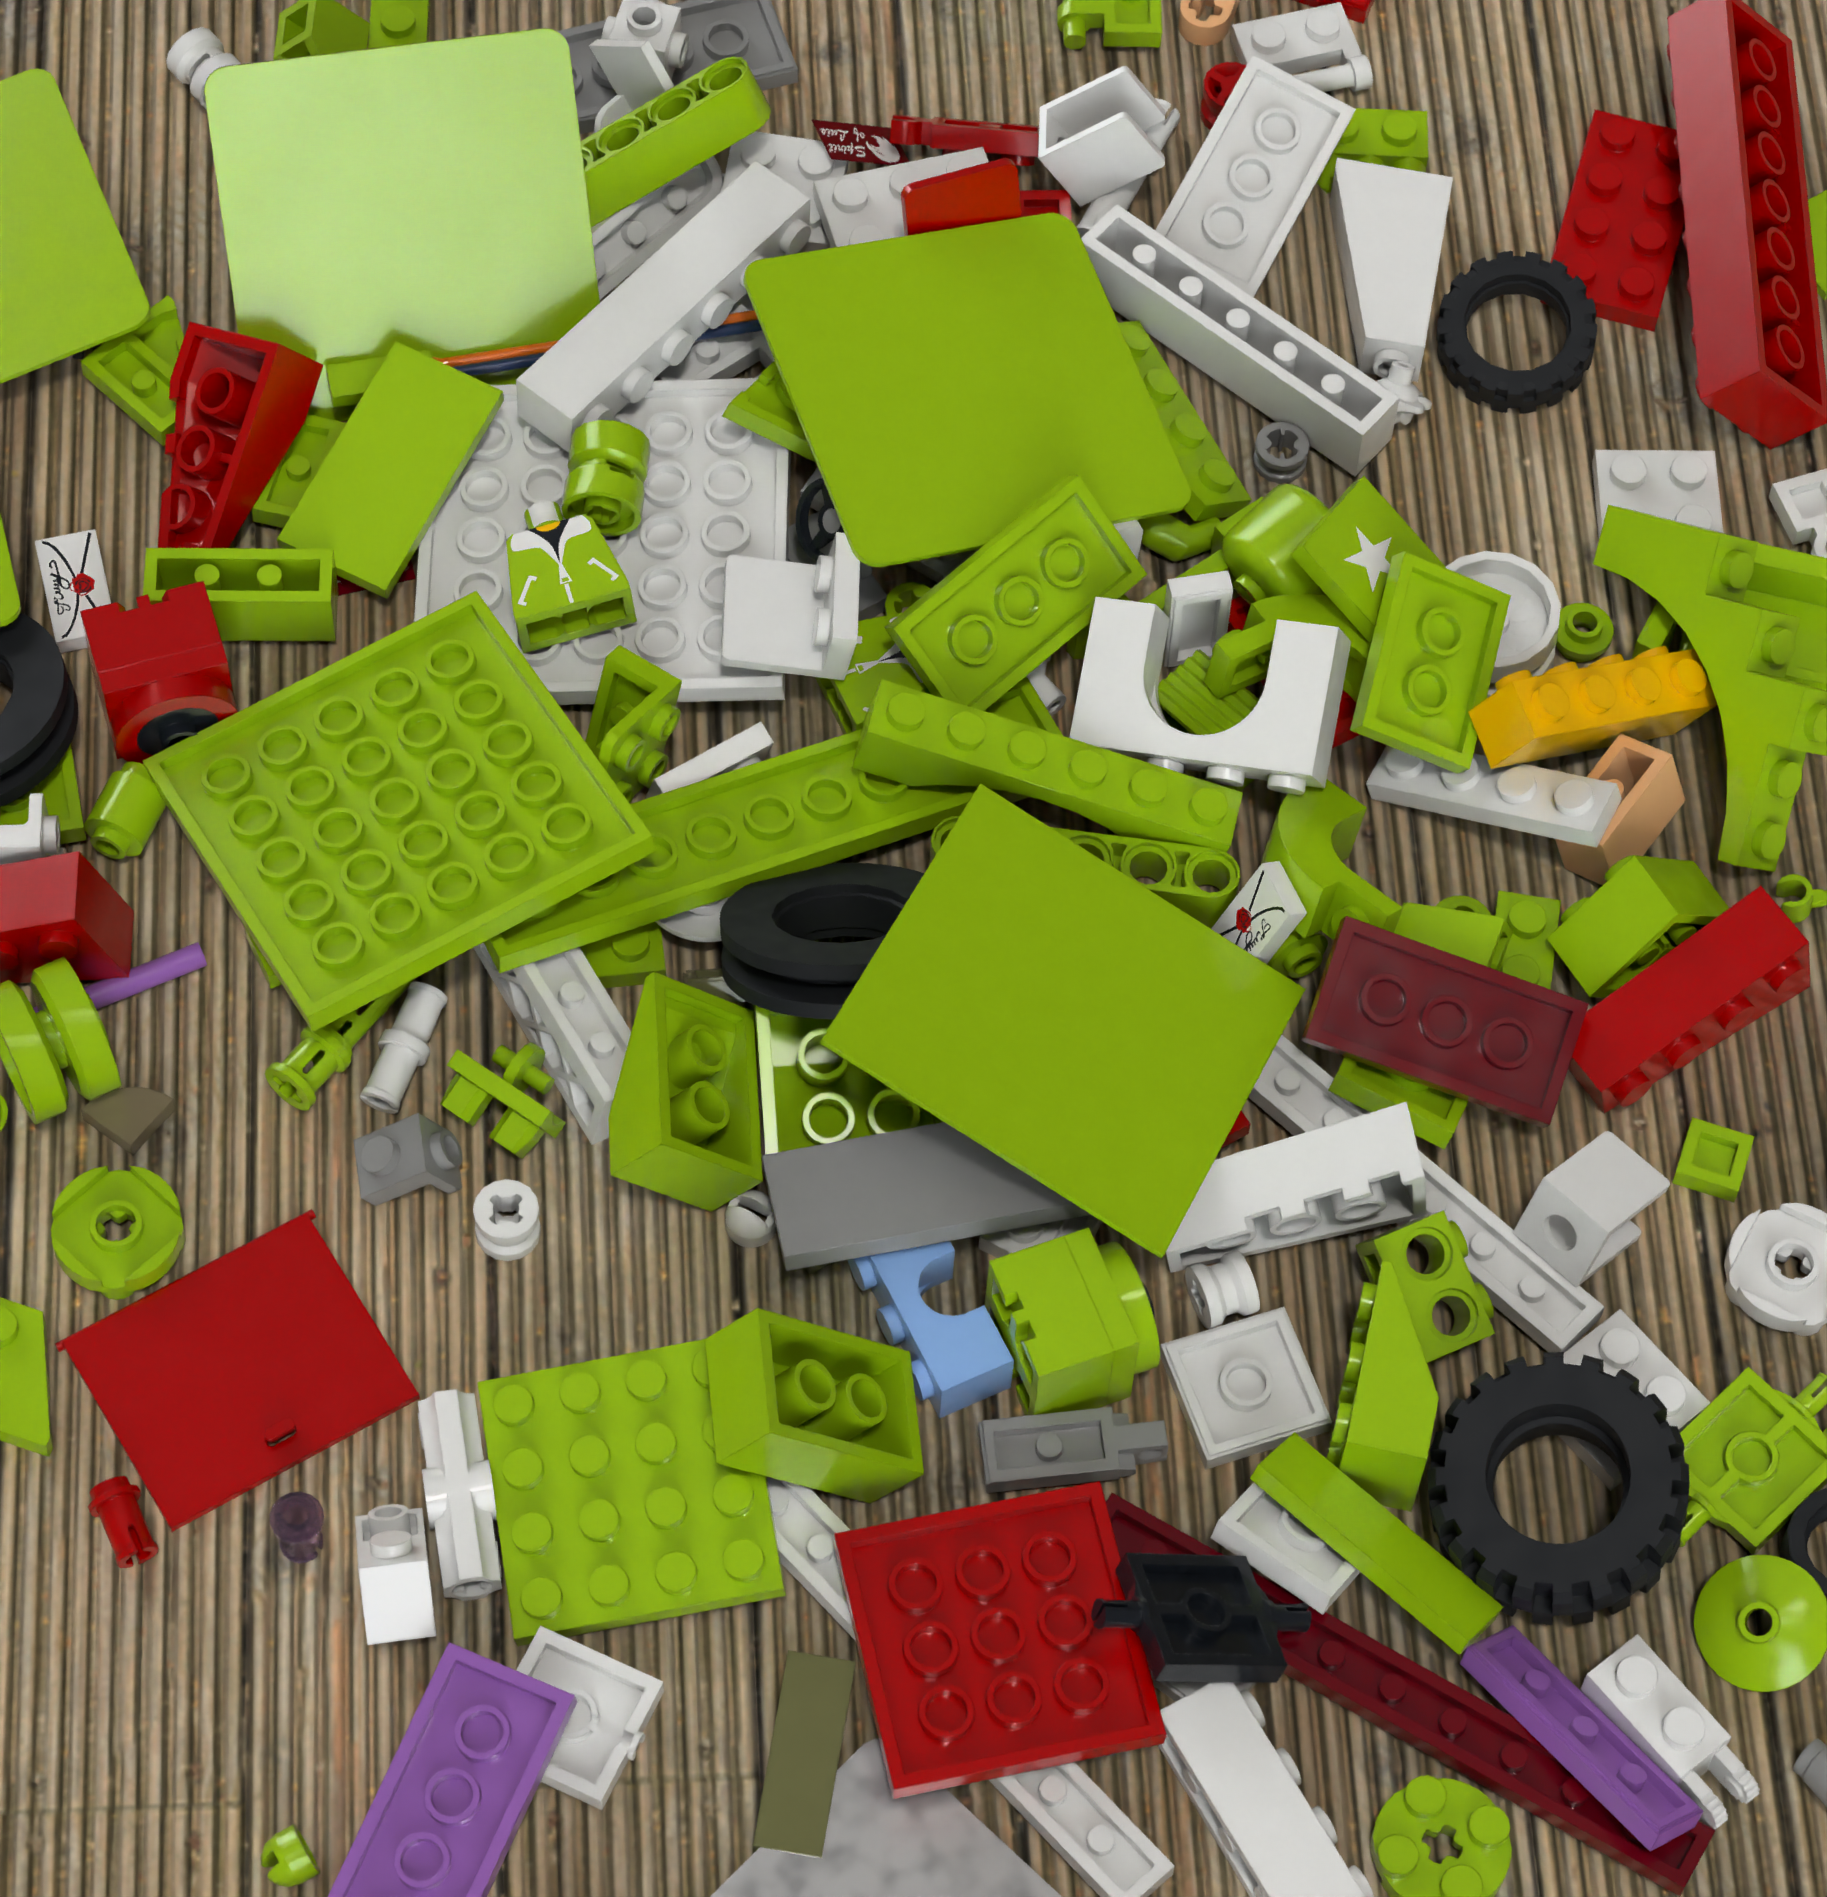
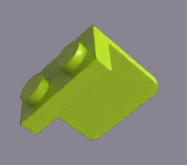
[585,645,682,803]

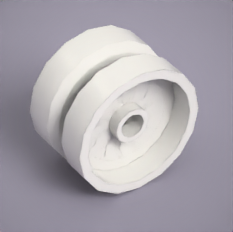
[1446,551,1561,698]

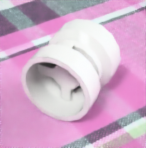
[166,27,241,109]

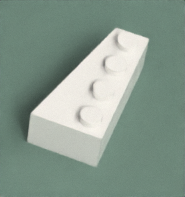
[1166,1102,1427,1273]

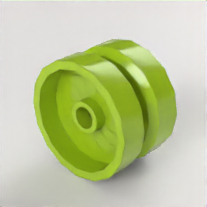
[0,957,122,1125]

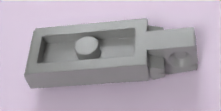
[978,1407,1168,1493]

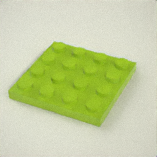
[477,1339,786,1646]

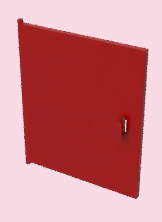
[55,1209,420,1532]

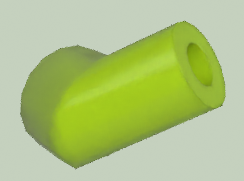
[1137,514,1221,562]

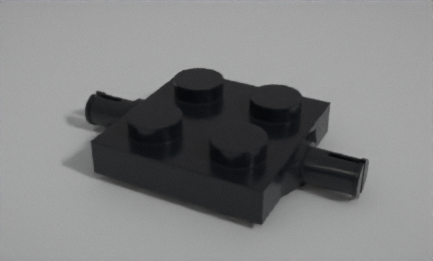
[1092,1553,1312,1683]

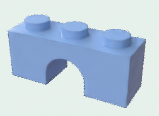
[848,1241,1014,1419]

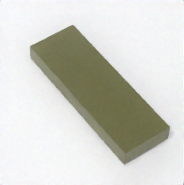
[752,1650,856,1858]

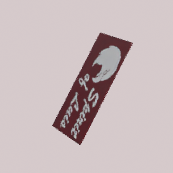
[811,119,909,165]

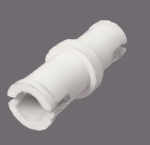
[360,981,448,1114]

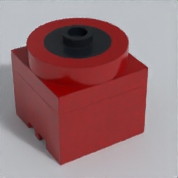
[80,581,238,764]

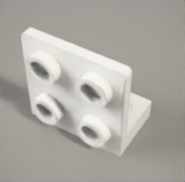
[721,532,860,680]

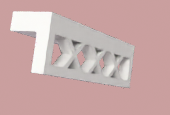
[474,943,631,1145]

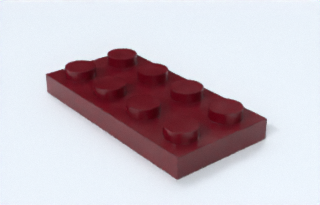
[1301,916,1589,1128]

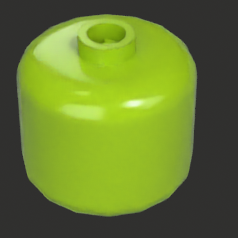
[1222,484,1329,605]

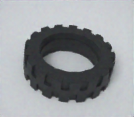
[1436,251,1597,413]

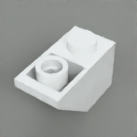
[355,1504,436,1645]

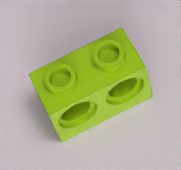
[1355,1210,1495,1363]

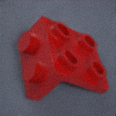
[901,158,1021,236]

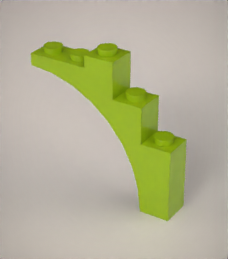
[1593,505,1827,872]

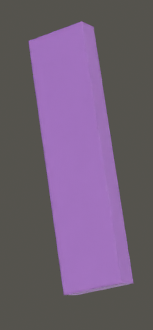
[1460,1625,1703,1851]

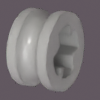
[1253,422,1310,483]

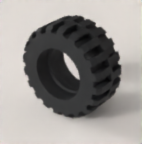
[1427,1352,1690,1626]

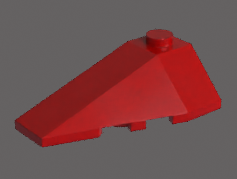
[158,322,324,548]

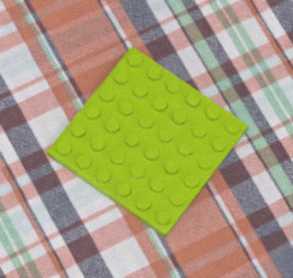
[142,591,657,1032]

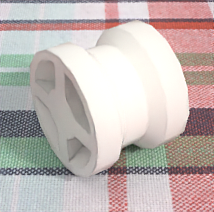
[473,1179,541,1261]
[1185,1250,1260,1329]

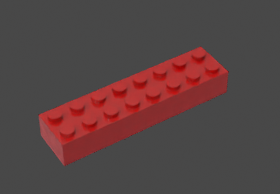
[1666,0,1827,449]

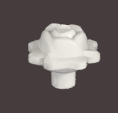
[1377,361,1432,425]

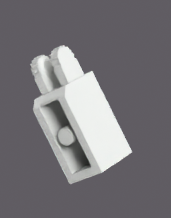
[1580,1634,1760,1830]

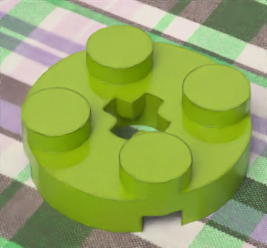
[51,1166,186,1300]
[1370,1775,1512,1897]

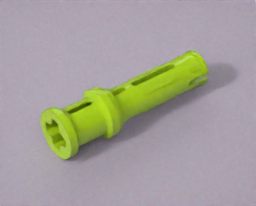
[265,979,414,1111]

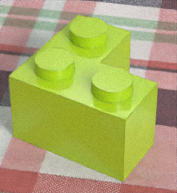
[1547,855,1729,998]

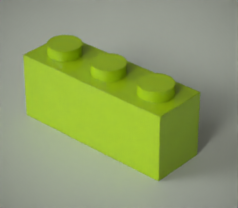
[143,548,338,641]

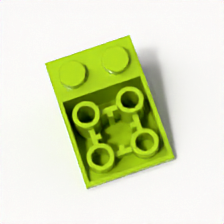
[1326,1260,1439,1512]

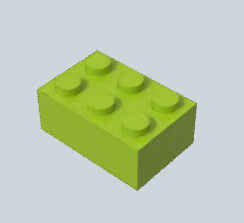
[705,1308,924,1504]

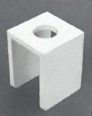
[1038,66,1165,207]
[1512,1131,1670,1288]

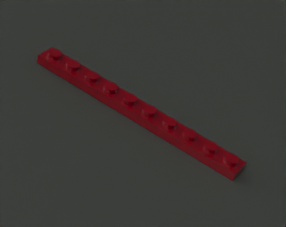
[1106,1493,1716,1897]

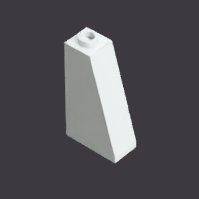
[1329,158,1453,382]

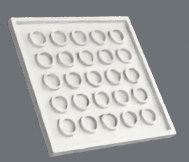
[414,378,791,705]

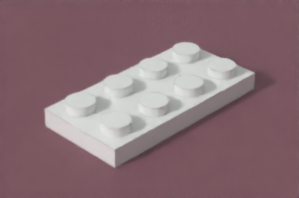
[1156,55,1356,298]

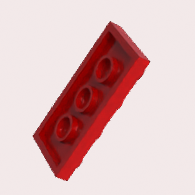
[1540,109,1685,332]

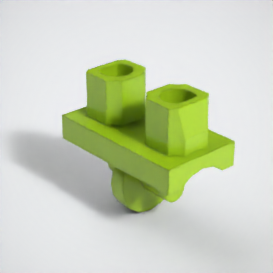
[440,1042,566,1159]

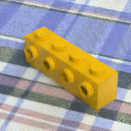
[1468,646,1717,769]

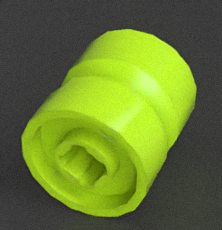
[561,420,651,536]

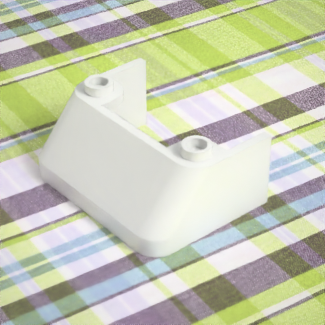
[589,39,722,300]

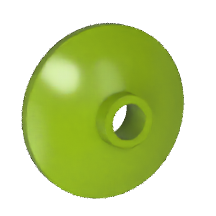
[1694,1555,1827,1692]

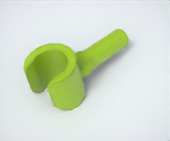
[1776,874,1827,923]

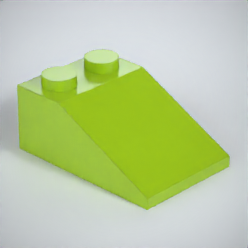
[608,972,763,1212]

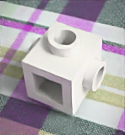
[601,0,689,84]

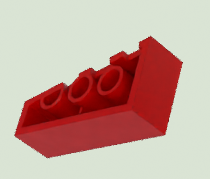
[0,851,134,983]
[1568,886,1810,1114]

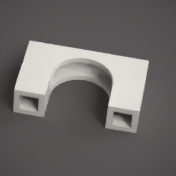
[1069,597,1351,795]

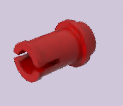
[88,1476,159,1568]

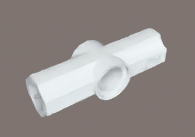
[417,1389,502,1601]

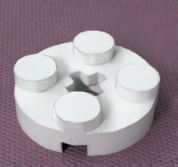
[1724,1203,1827,1336]

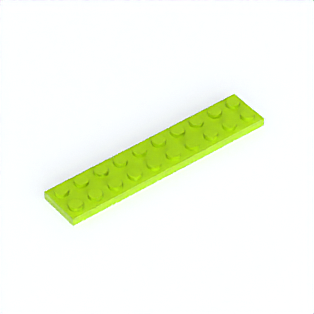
[483,676,1063,973]

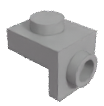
[353,1113,462,1206]

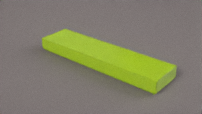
[1250,1432,1503,1655]

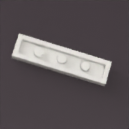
[1366,745,1622,848]

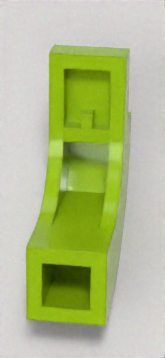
[1204,593,1371,703]
[1260,779,1403,940]

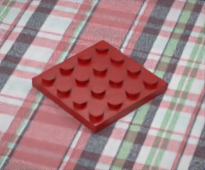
[833,1481,1166,1799]

